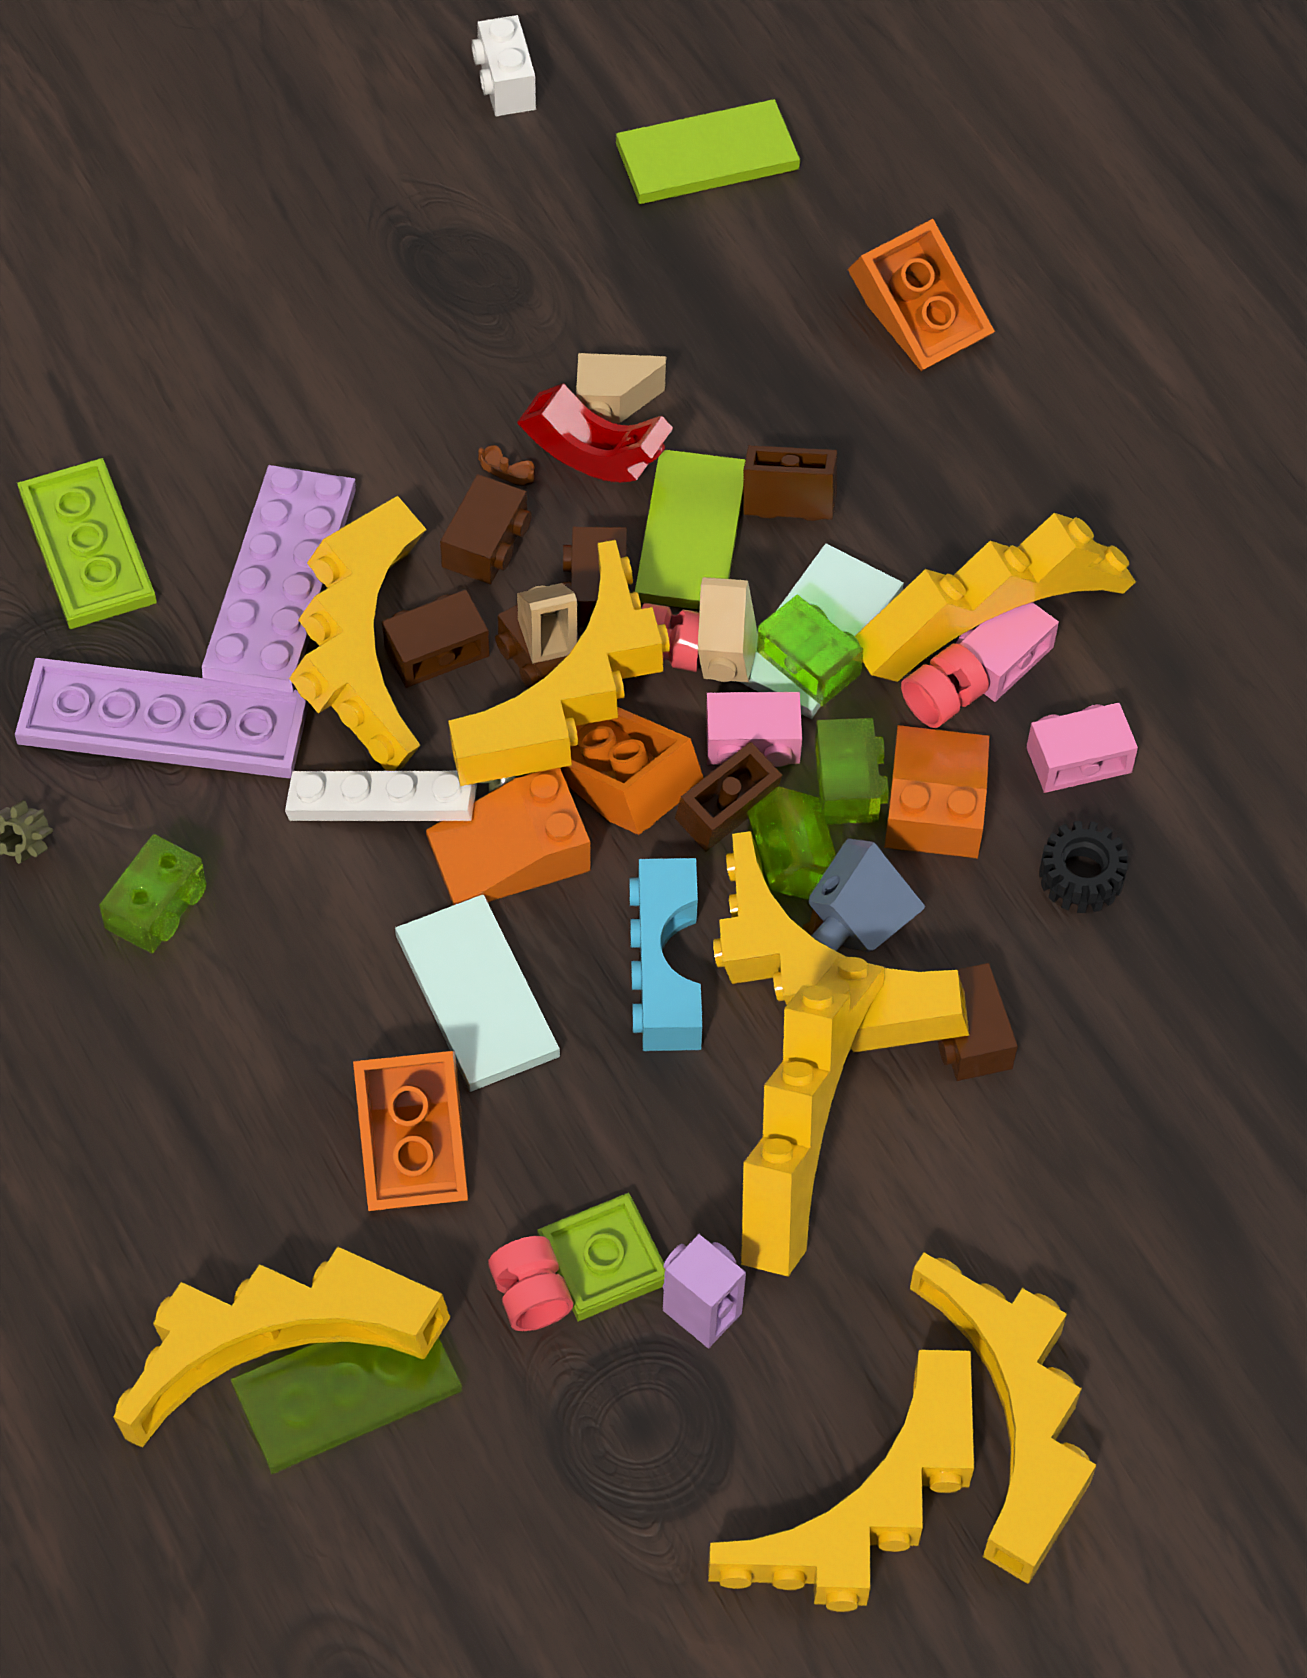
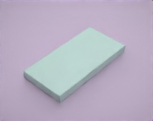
[741,544,904,719]
[395,894,560,1092]

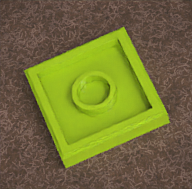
[537,1193,665,1322]

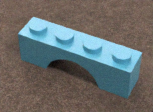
[629,858,702,1051]

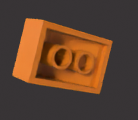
[848,219,995,371]
[560,707,704,835]
[884,725,990,859]
[426,768,590,905]
[353,1051,468,1211]

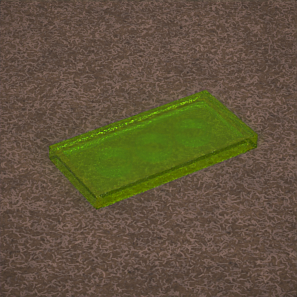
[231,1337,462,1474]

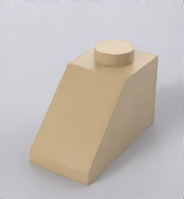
[576,353,666,423]
[698,577,759,682]
[517,583,577,663]

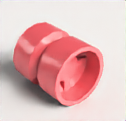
[642,603,700,672]
[901,643,989,728]
[488,1236,573,1332]

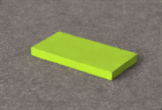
[616,99,800,204]
[635,450,745,610]
[17,458,157,629]

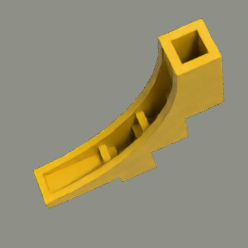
[289,496,426,771]
[850,513,1136,682]
[448,540,670,786]
[713,831,969,1053]
[741,957,884,1276]
[113,1247,450,1448]
[910,1253,1096,1584]
[708,1350,974,1612]

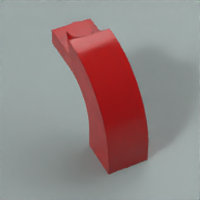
[517,383,673,482]

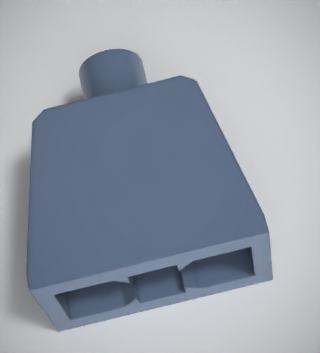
[809,838,926,952]

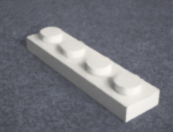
[285,771,477,821]

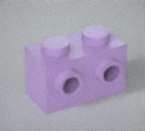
[662,1234,746,1349]

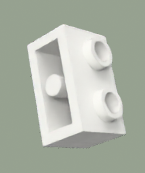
[472,15,536,116]

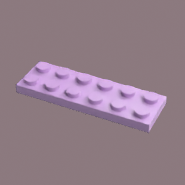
[202,465,356,693]
[15,658,309,779]

